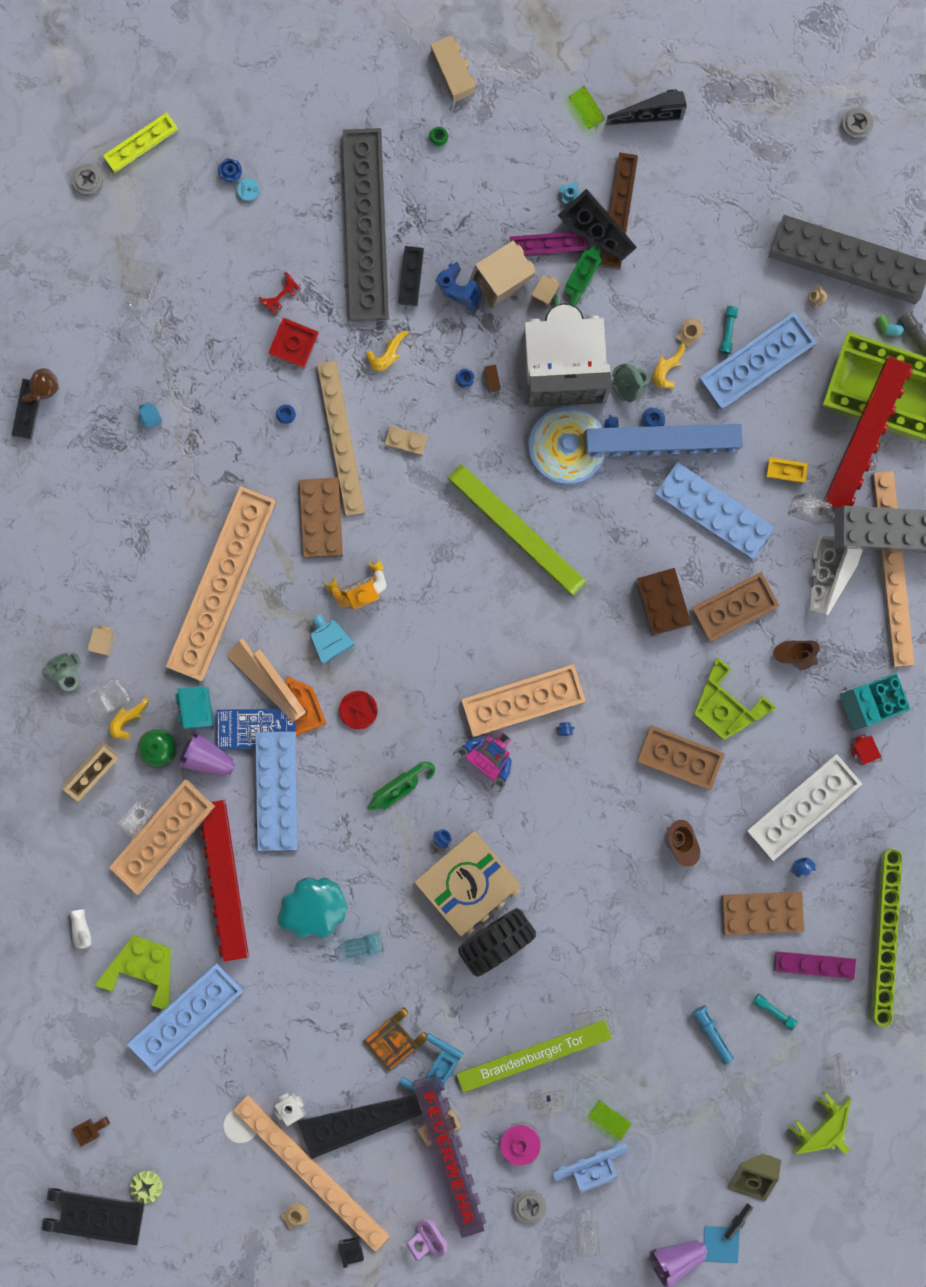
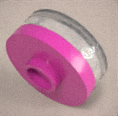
[500,1122,541,1166]

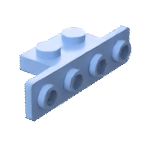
[552,1143,629,1193]

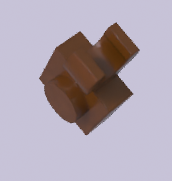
[72,1116,110,1147]

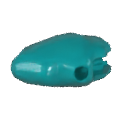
[277,877,348,939]

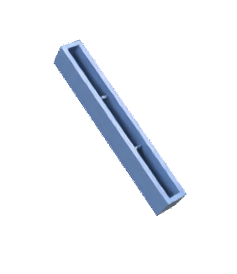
[584,424,743,458]

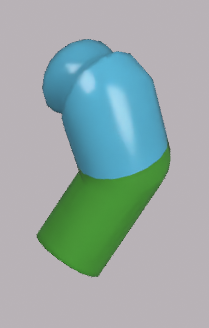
[876,314,904,337]

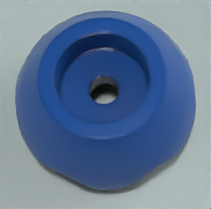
[218,158,242,183]
[641,408,665,427]
[792,857,816,877]

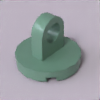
[612,363,650,402]
[42,653,81,691]

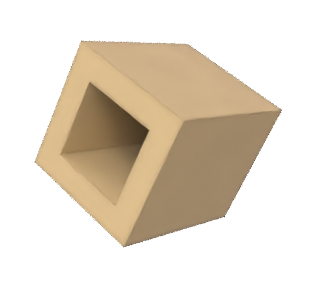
[531,275,560,309]
[88,625,116,656]

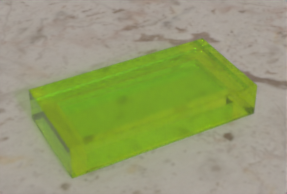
[568,86,605,130]
[588,1100,632,1140]

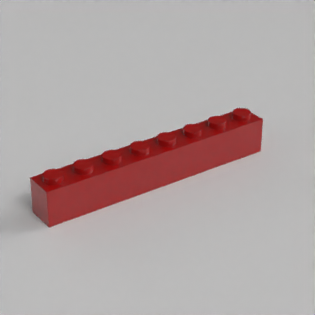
[824,355,913,508]
[201,800,249,962]

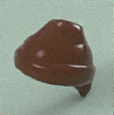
[22,368,59,402]

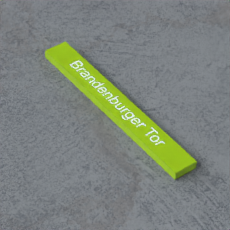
[457,1019,612,1093]

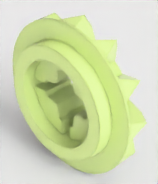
[130,1171,162,1204]

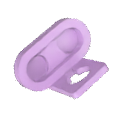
[406,1218,447,1260]

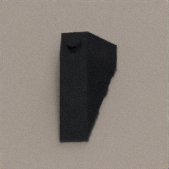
[606,89,687,126]
[557,189,637,261]

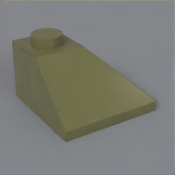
[728,1154,781,1201]

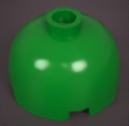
[137,729,177,768]

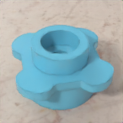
[559,182,580,204]

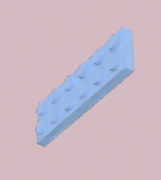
[699,311,817,410]
[655,462,774,560]
[255,731,298,851]
[127,962,243,1072]

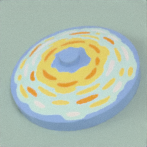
[529,406,605,485]

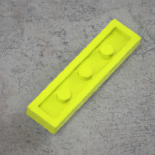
[103,112,178,173]

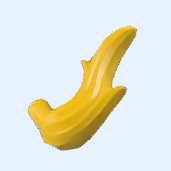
[366,331,409,372]
[652,342,685,389]
[109,696,149,740]

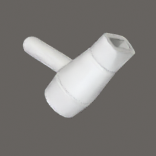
[69,909,91,949]

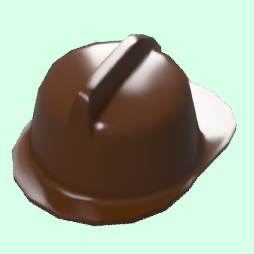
[773,640,820,670]
[664,820,700,867]

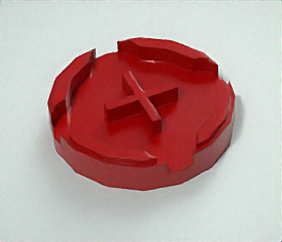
[339,690,378,730]

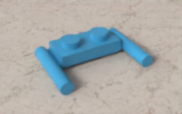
[399,1033,463,1103]

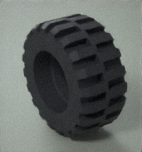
[458,908,536,977]

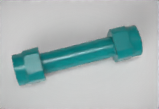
[720,306,738,354]
[752,993,798,1031]

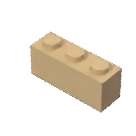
[431,35,477,102]
[62,740,119,802]

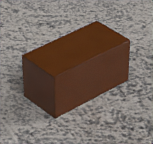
[484,364,501,393]

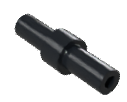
[724,1203,753,1240]

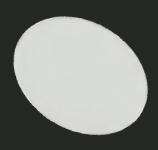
[224,1110,256,1143]

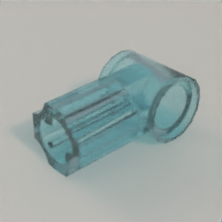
[343,932,384,958]

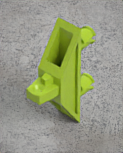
[789,1092,851,1155]

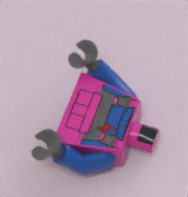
[453,732,512,793]

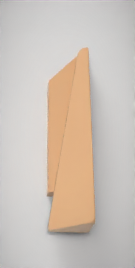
[228,638,306,721]

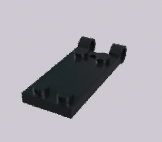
[41,1188,145,1246]

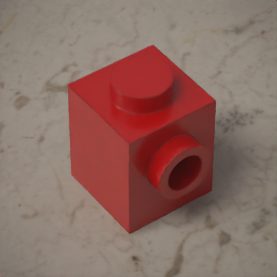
[850,734,881,765]

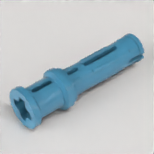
[691,1005,734,1065]

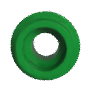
[429,127,448,146]

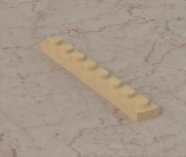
[317,360,365,516]

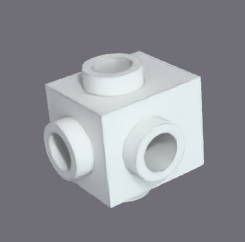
[274,1092,306,1126]

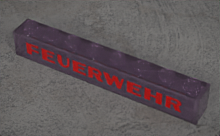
[413,1074,487,1238]

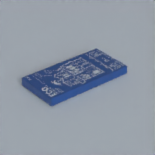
[217,709,296,749]

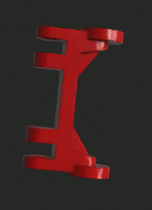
[258,272,301,314]

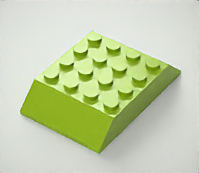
[823,331,926,442]

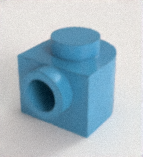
[138,402,162,428]

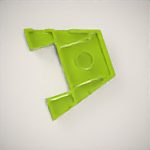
[693,658,777,740]
[95,935,172,1009]

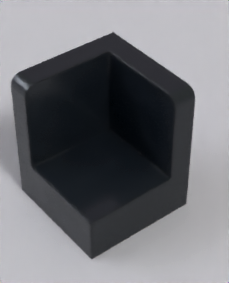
[339,1236,364,1268]

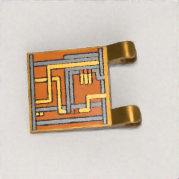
[363,1007,428,1072]

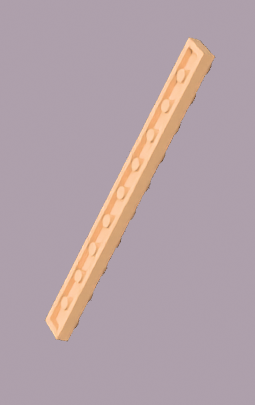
[873,471,914,667]
[234,1095,390,1252]

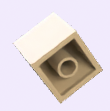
[470,241,535,309]

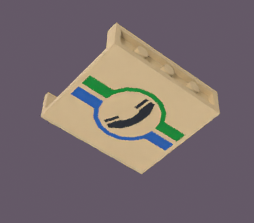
[415,830,521,937]

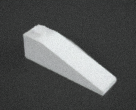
[810,534,863,615]

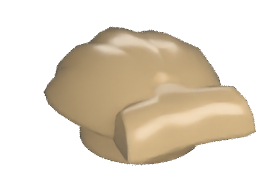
[676,318,704,347]
[280,1203,309,1230]

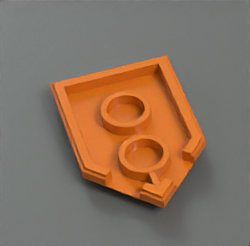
[279,676,327,736]

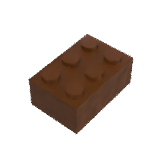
[635,568,691,637]

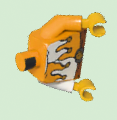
[325,558,386,610]

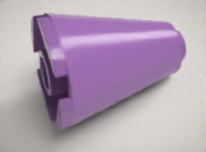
[177,730,235,777]
[649,1240,708,1287]

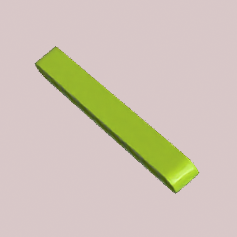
[447,464,587,597]
[871,849,902,1027]

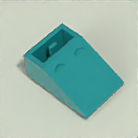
[839,673,911,731]
[175,687,214,730]

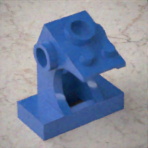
[435,262,483,312]

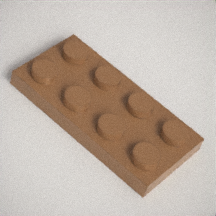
[300,477,343,558]
[692,572,780,643]
[637,725,725,790]
[722,892,804,935]

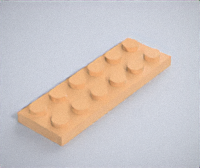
[461,664,586,737]
[109,780,215,895]

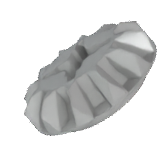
[842,107,873,139]
[72,164,103,195]
[514,1190,546,1223]

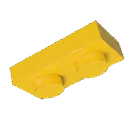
[766,457,808,484]

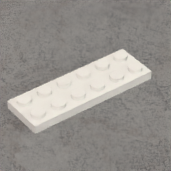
[746,754,862,861]

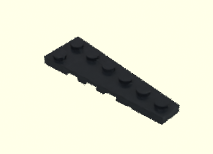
[297,1094,423,1159]

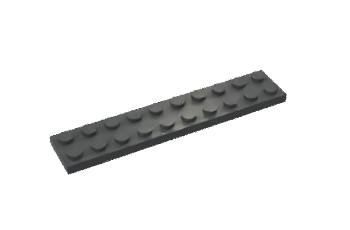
[343,128,389,321]

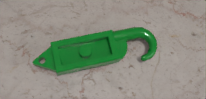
[553,245,602,307]
[367,761,436,811]

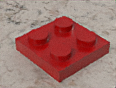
[268,318,319,369]

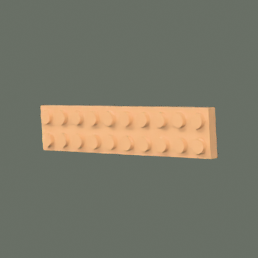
[166,486,277,682]

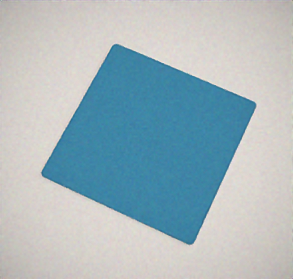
[704,1226,740,1263]

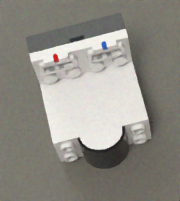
[524,303,611,407]

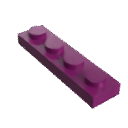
[509,232,588,256]
[774,951,856,979]

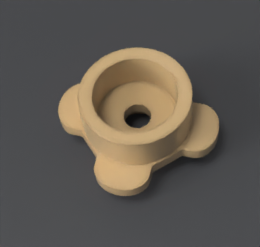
[808,285,827,309]

